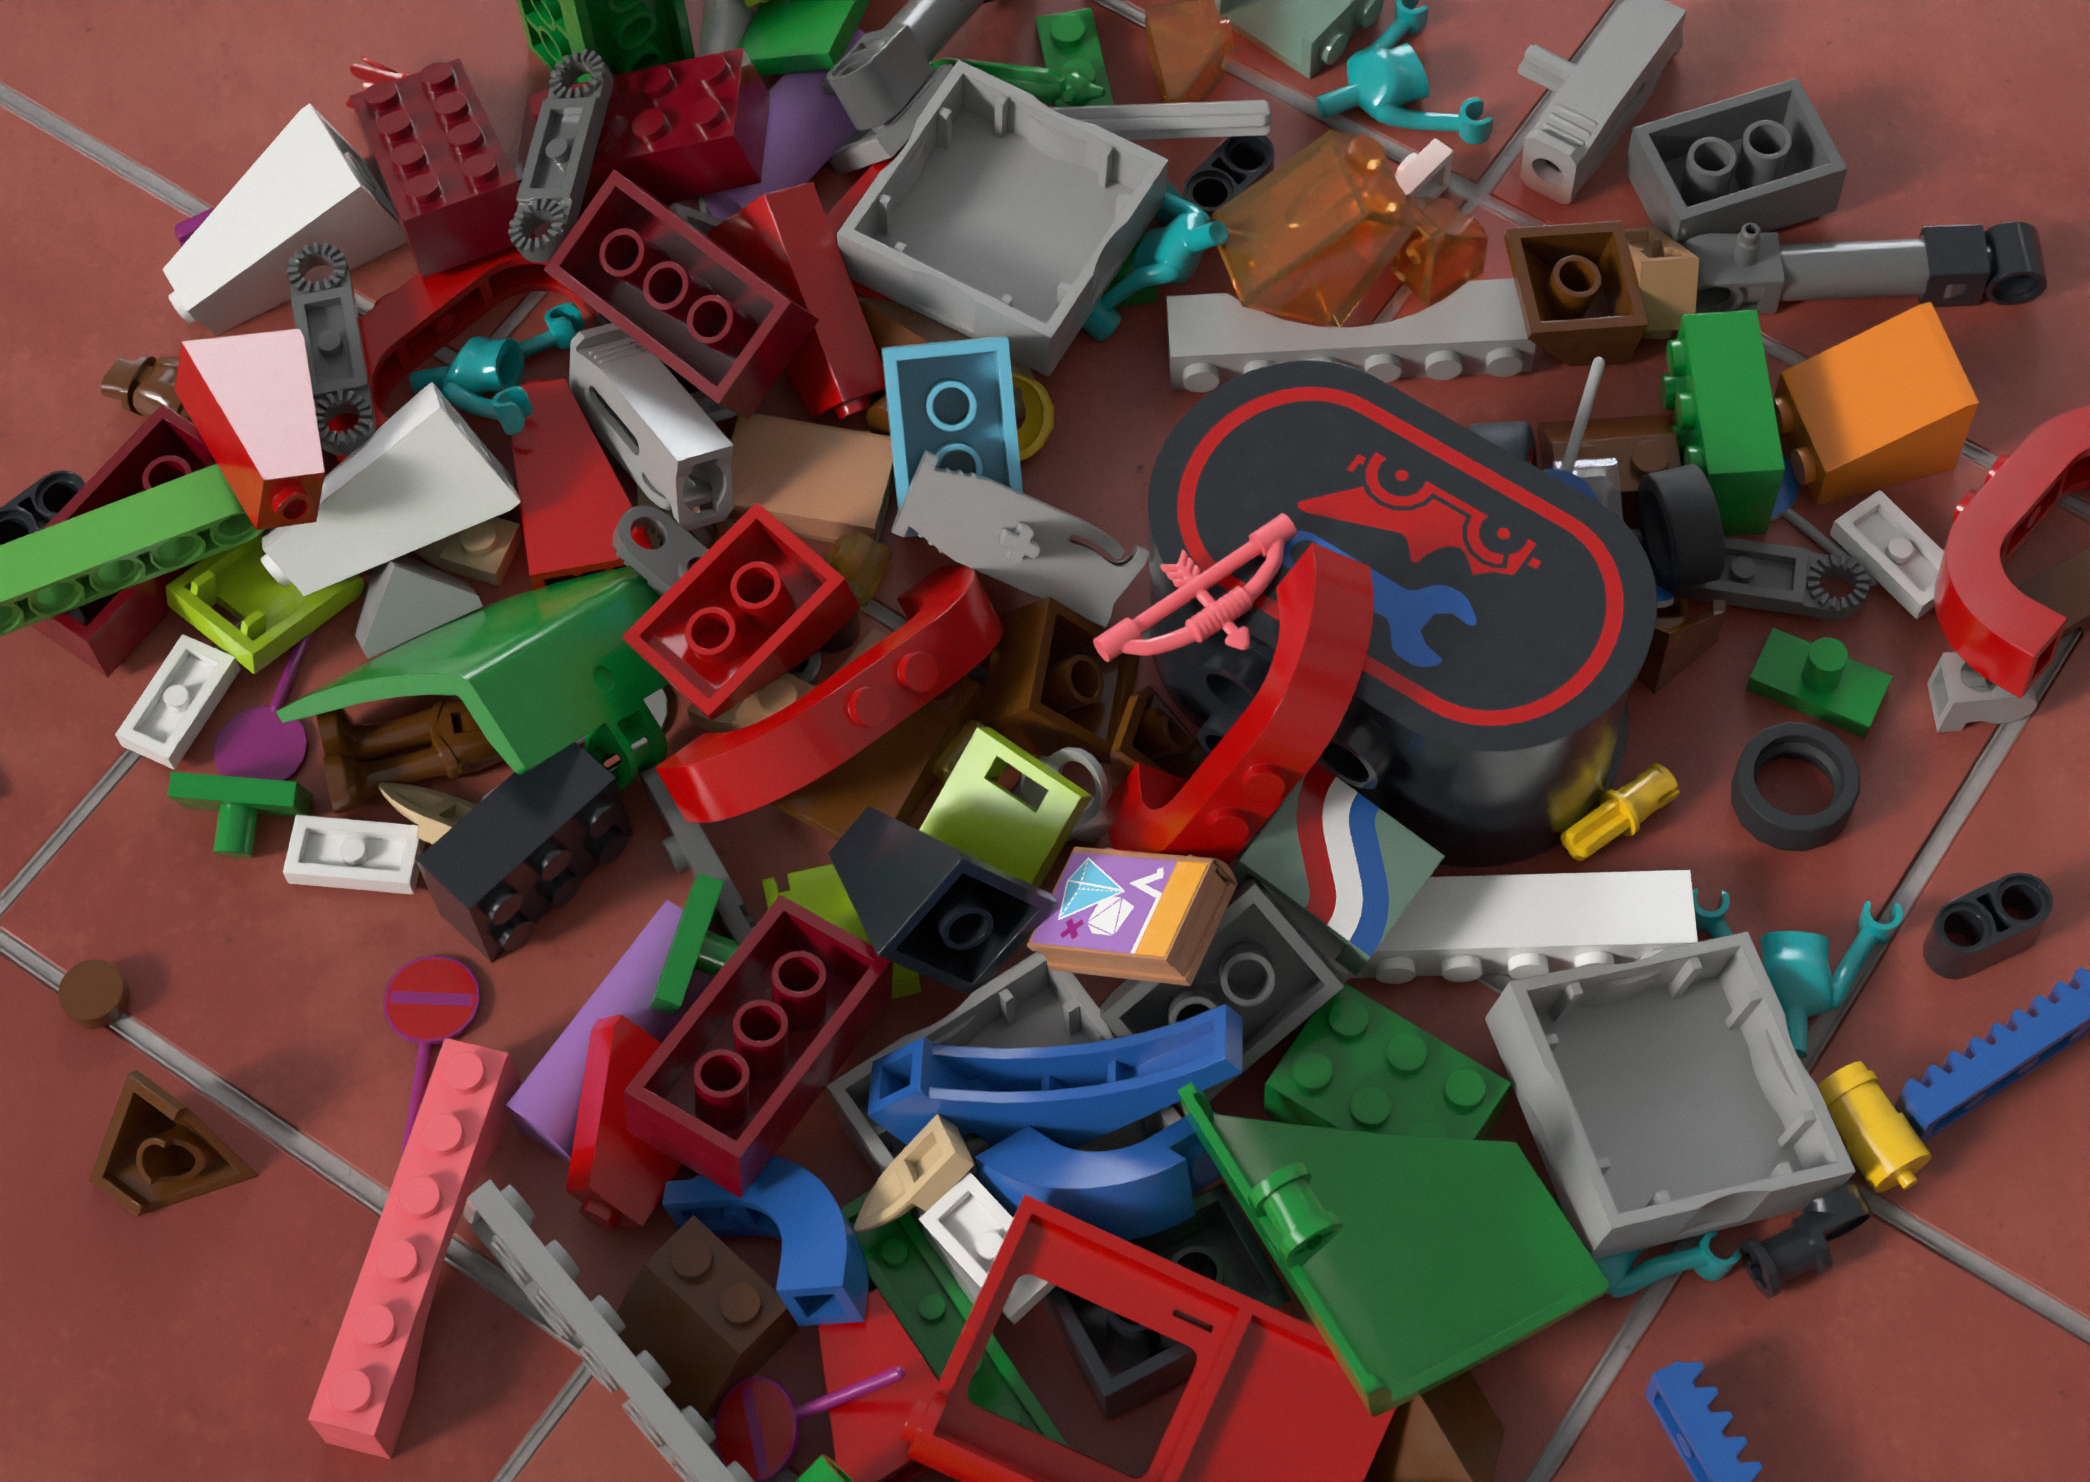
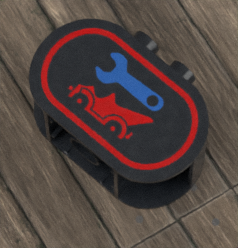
[1148,360,1657,867]

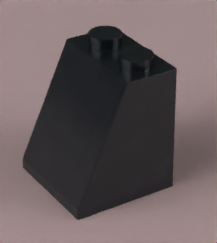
[828,806,1058,995]

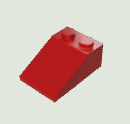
[621,502,860,721]

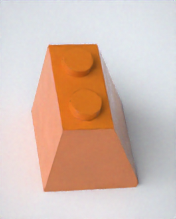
[1773,302,1979,505]

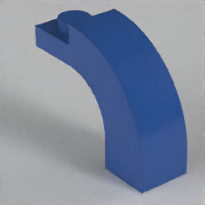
[974,1111,1222,1241]
[662,1156,869,1326]

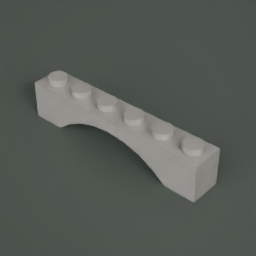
[1166,278,1536,392]

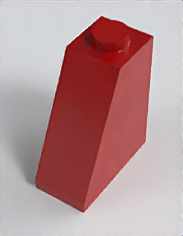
[566,1014,681,1232]
[818,1289,939,1482]

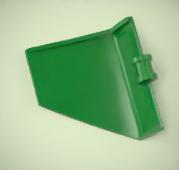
[276,566,669,790]
[1177,1082,1609,1417]

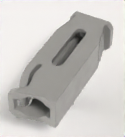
[1517,0,1686,204]
[569,323,738,531]
[891,451,1149,627]

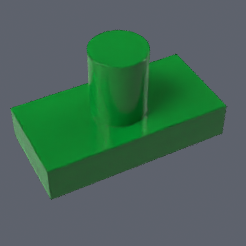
[1746,628,1892,738]
[167,772,313,859]
[649,873,741,1017]

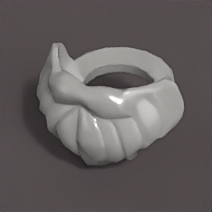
[1020,747,1110,843]

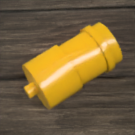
[1818,1061,1932,1193]

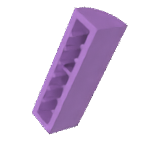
[701,28,866,220]
[506,900,715,1164]

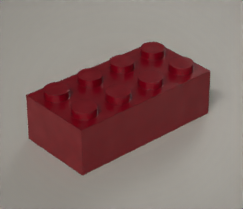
[515,47,770,220]
[349,58,536,278]
[544,170,819,420]
[30,404,217,678]
[624,895,893,1198]

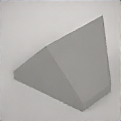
[355,555,483,659]

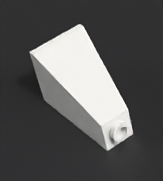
[163,103,407,336]
[260,382,521,596]

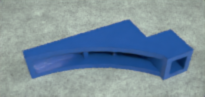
[868,1004,1243,1149]

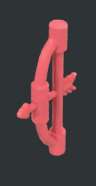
[1093,513,1297,662]

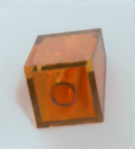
[1209,130,1418,327]

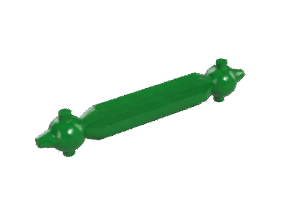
[929,57,1105,107]

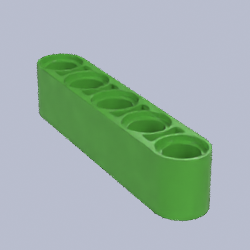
[0,464,263,636]

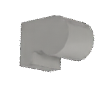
[1927,652,2037,733]

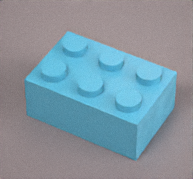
[881,336,1023,537]

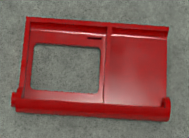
[899,1195,1396,1482]

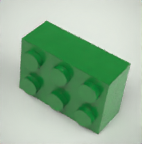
[1660,310,1785,537]
[1263,982,1511,1141]

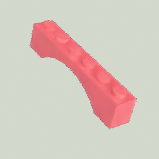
[308,1038,522,1459]

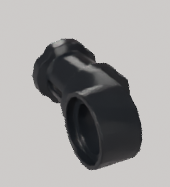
[1740,1183,1873,1299]

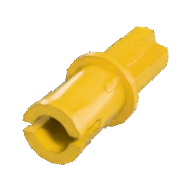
[1561,763,1680,861]

